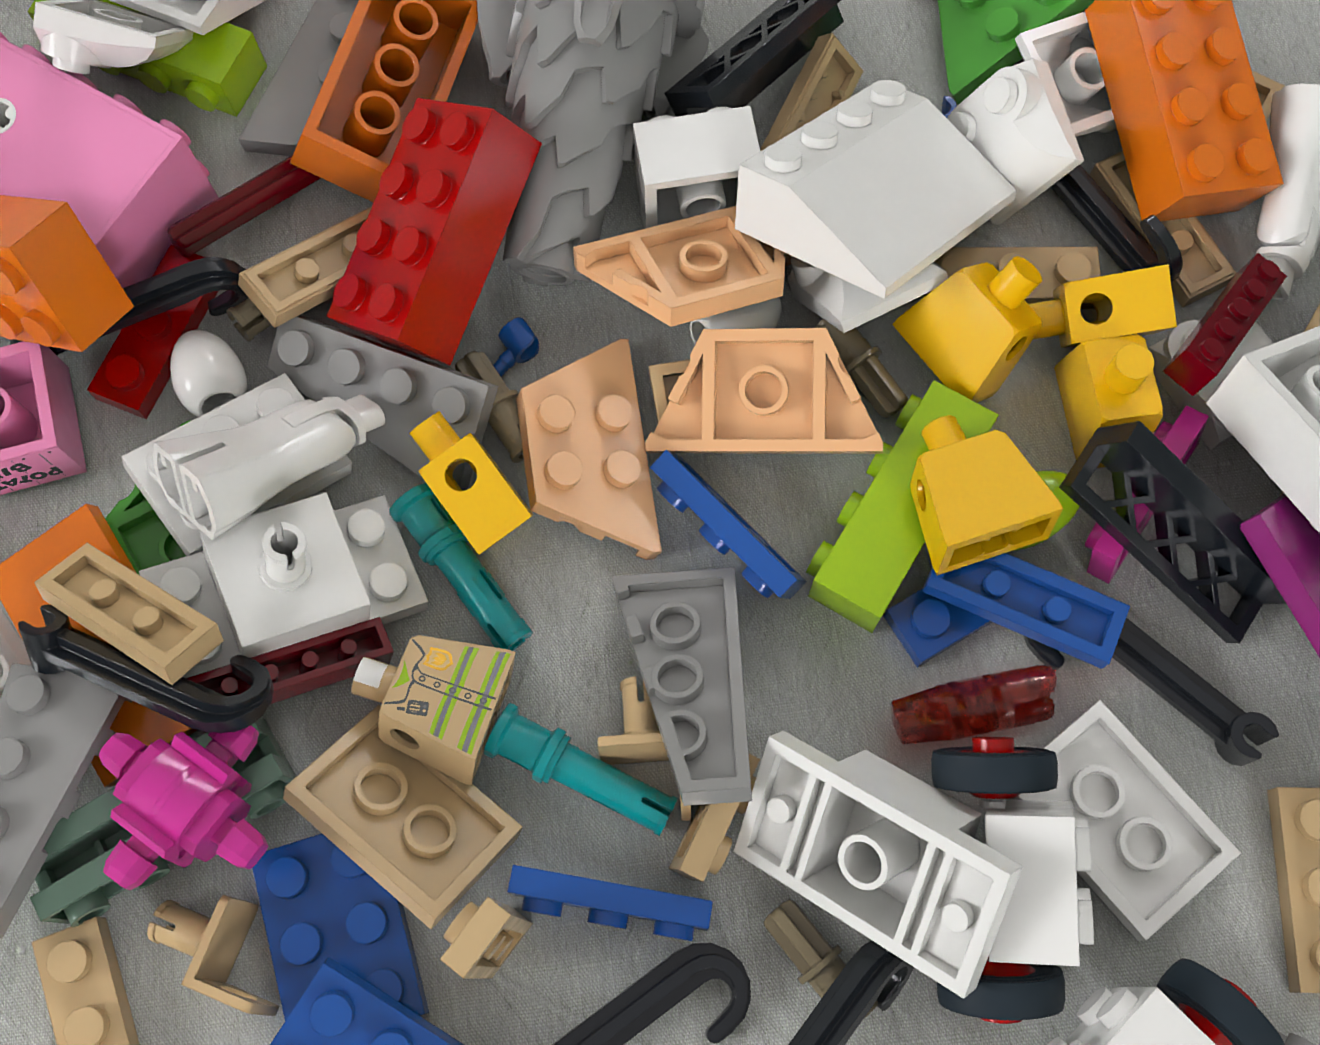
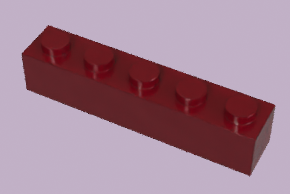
[1162,253,1287,396]
[186,617,394,730]

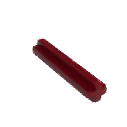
[167,155,321,257]

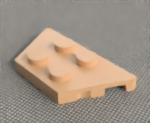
[573,206,785,327]
[645,328,883,454]
[516,339,662,560]

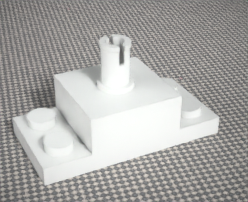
[139,493,429,678]
[733,731,1023,999]

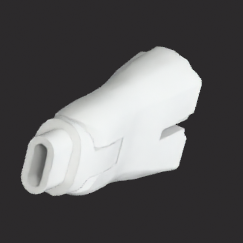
[1256,83,1320,300]
[152,394,385,540]

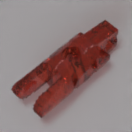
[891,665,1057,744]

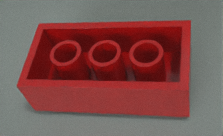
[326,98,542,366]

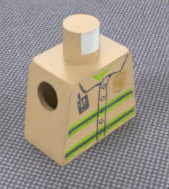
[351,635,516,786]

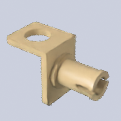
[597,676,691,821]
[147,895,280,1016]

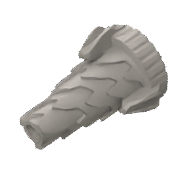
[477,0,709,286]

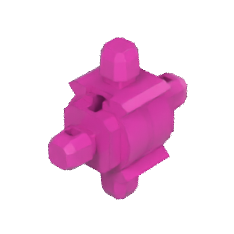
[99,726,268,890]

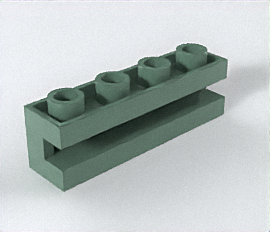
[30,717,296,927]

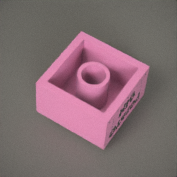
[0,341,87,495]

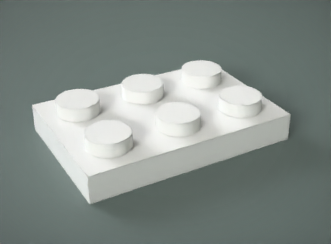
[121,373,352,556]
[1012,700,1241,941]

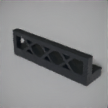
[664,0,844,117]
[1059,421,1286,644]

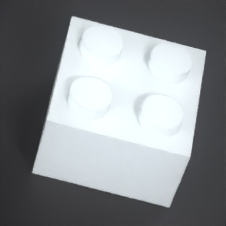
[633,106,760,229]

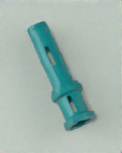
[389,483,533,651]
[484,703,678,836]

